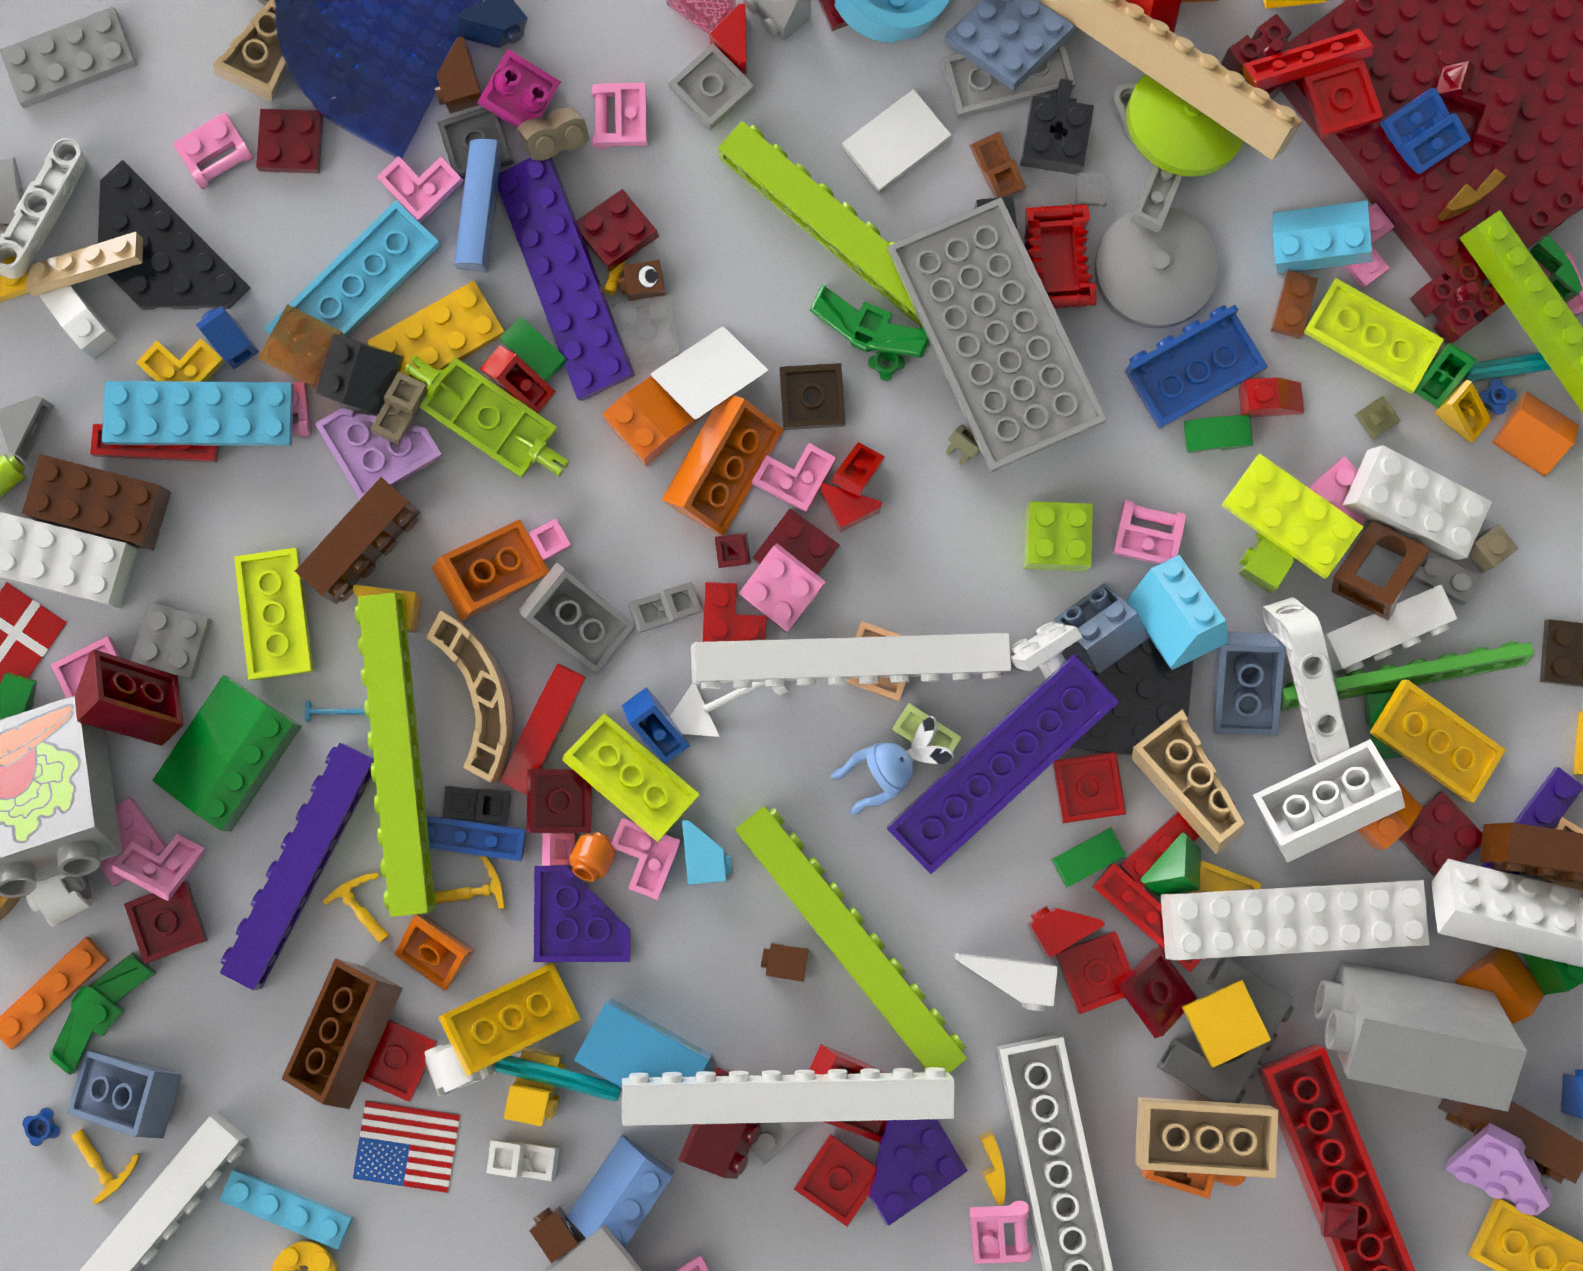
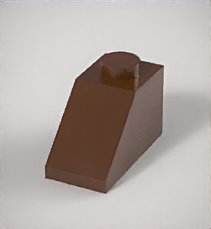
[434,36,482,114]

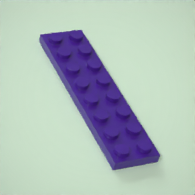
[498,157,635,401]
[887,654,1119,874]

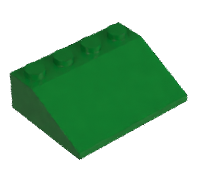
[152,675,302,832]

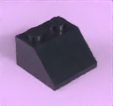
[315,334,404,414]

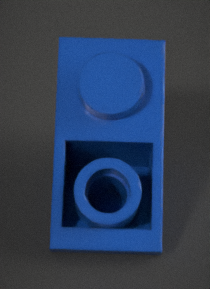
[196,306,259,369]

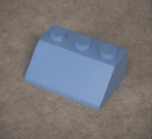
[567,1135,675,1248]

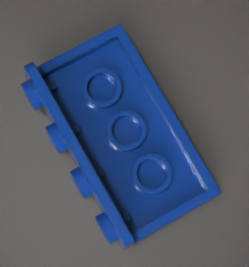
[1124,305,1268,429]

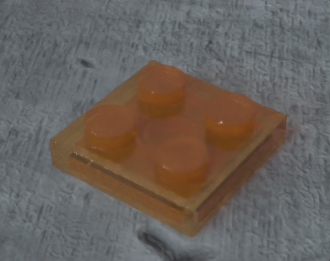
[258,304,344,388]

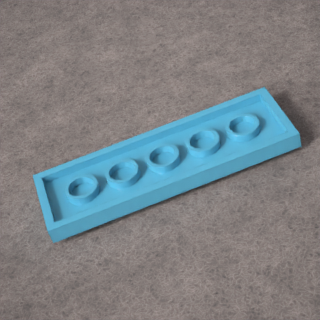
[264,200,441,373]
[102,381,294,446]

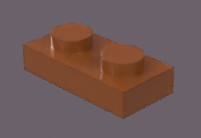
[1270,270,1318,339]

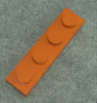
[0,937,110,1050]

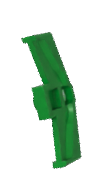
[809,283,930,358]
[50,952,157,1075]

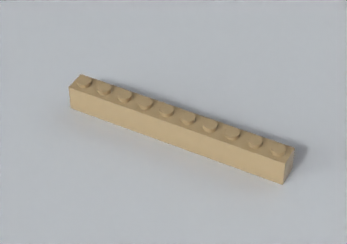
[1038,0,1303,160]

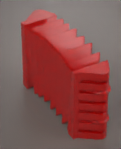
[1024,203,1097,309]

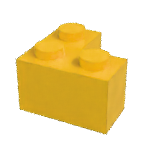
[503,1047,567,1127]

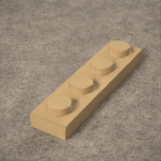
[26,232,143,297]

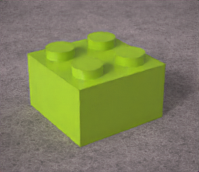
[1024,501,1093,572]

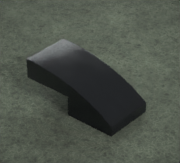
[442,786,510,823]

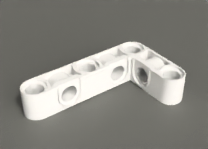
[0,138,86,279]
[1262,597,1350,765]

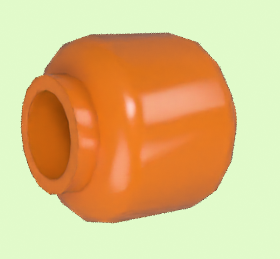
[569,832,616,882]

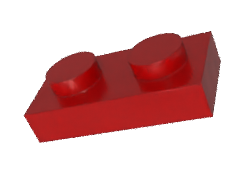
[831,442,885,496]

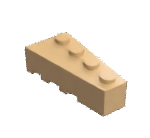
[213,0,320,102]
[1131,709,1245,854]

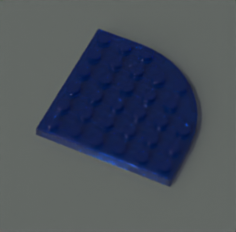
[276,0,483,158]

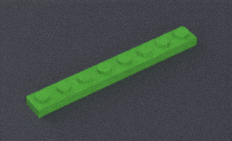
[1280,641,1535,711]

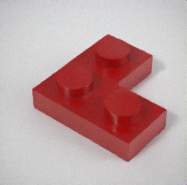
[703,582,767,642]

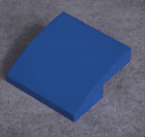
[1379,88,1471,174]

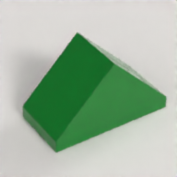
[1414,343,1477,408]
[1140,832,1201,896]

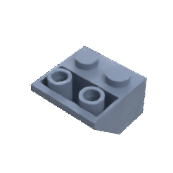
[1054,583,1149,674]

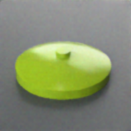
[1126,74,1245,177]

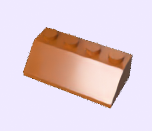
[661,395,783,536]

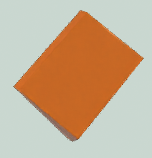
[1492,391,1579,477]
[394,914,475,991]
[1454,947,1544,1024]

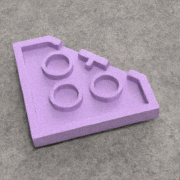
[314,408,444,500]
[1444,1123,1553,1217]

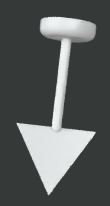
[670,681,790,737]

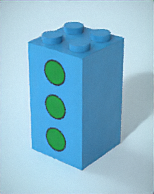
[573,998,713,1088]

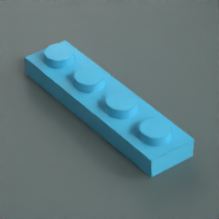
[219,1168,353,1250]

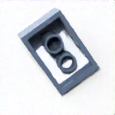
[1213,632,1286,735]
[67,1050,182,1139]

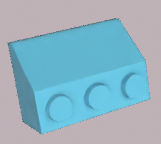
[1273,200,1373,274]
[1126,555,1229,670]

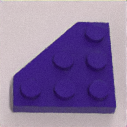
[533,866,631,962]
[869,1119,968,1226]

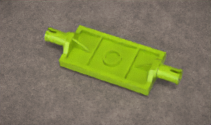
[405,355,570,479]

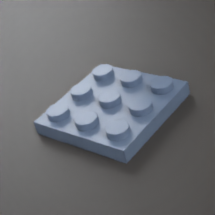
[945,0,1075,91]

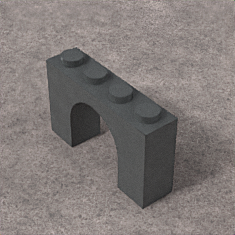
[1157,957,1294,1103]

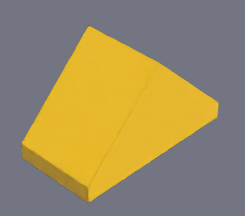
[1434,380,1492,443]

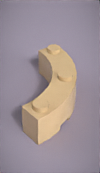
[425,611,513,784]

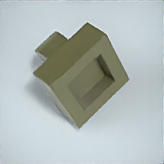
[1355,396,1401,440]
[946,424,980,465]

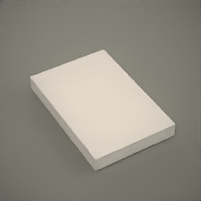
[842,89,951,193]

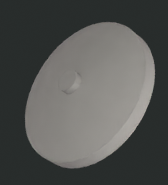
[1095,207,1219,329]

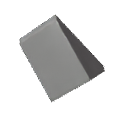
[0,396,54,460]

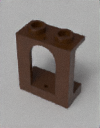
[1331,520,1430,621]

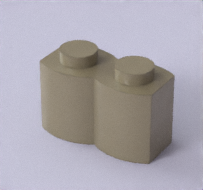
[517,107,590,161]

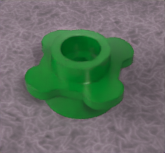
[868,351,905,381]

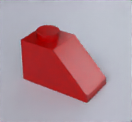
[480,345,556,413]
[1238,377,1304,418]
[1027,906,1105,958]

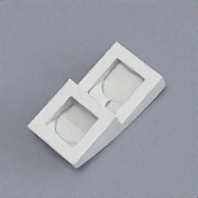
[486,1140,560,1181]

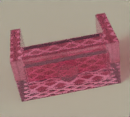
[666,0,736,35]

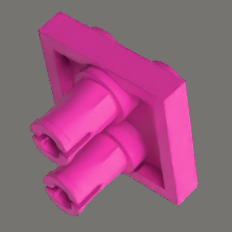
[477,49,561,128]

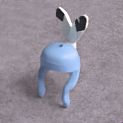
[830,716,954,815]

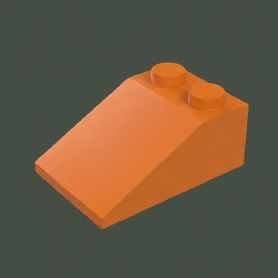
[602,376,713,467]
[431,519,549,622]

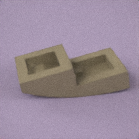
[370,371,427,446]

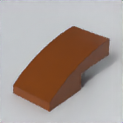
[969,132,1026,198]

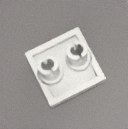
[1010,622,1083,679]

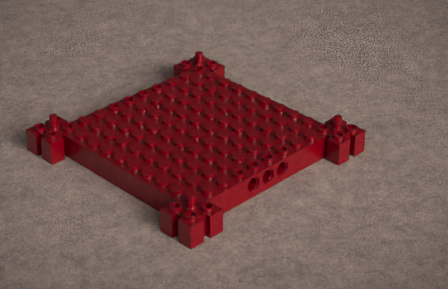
[1221,0,1583,345]

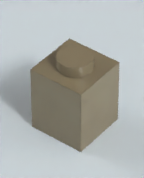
[1468,524,1519,573]

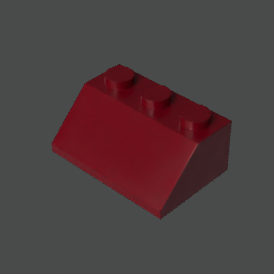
[75,649,184,746]
[678,1067,761,1179]

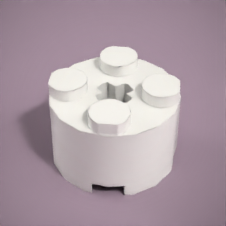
[26,874,96,927]
[424,1043,497,1097]

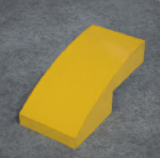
[979,1131,1006,1206]

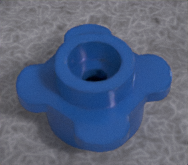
[1479,378,1517,415]
[22,1108,61,1146]

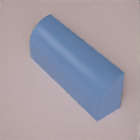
[454,139,502,273]

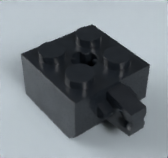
[1020,79,1094,175]

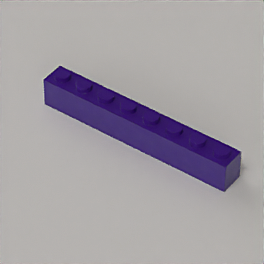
[220,743,374,991]

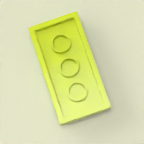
[1304,278,1444,394]
[1221,453,1363,579]
[234,548,314,681]
[562,713,700,842]

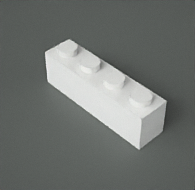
[1324,585,1458,673]

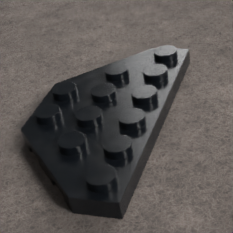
[98,159,251,310]
[1070,637,1193,755]

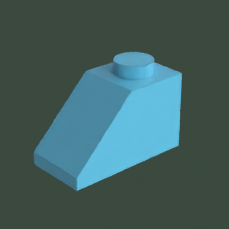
[682,820,733,885]

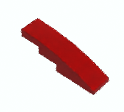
[500,663,586,795]

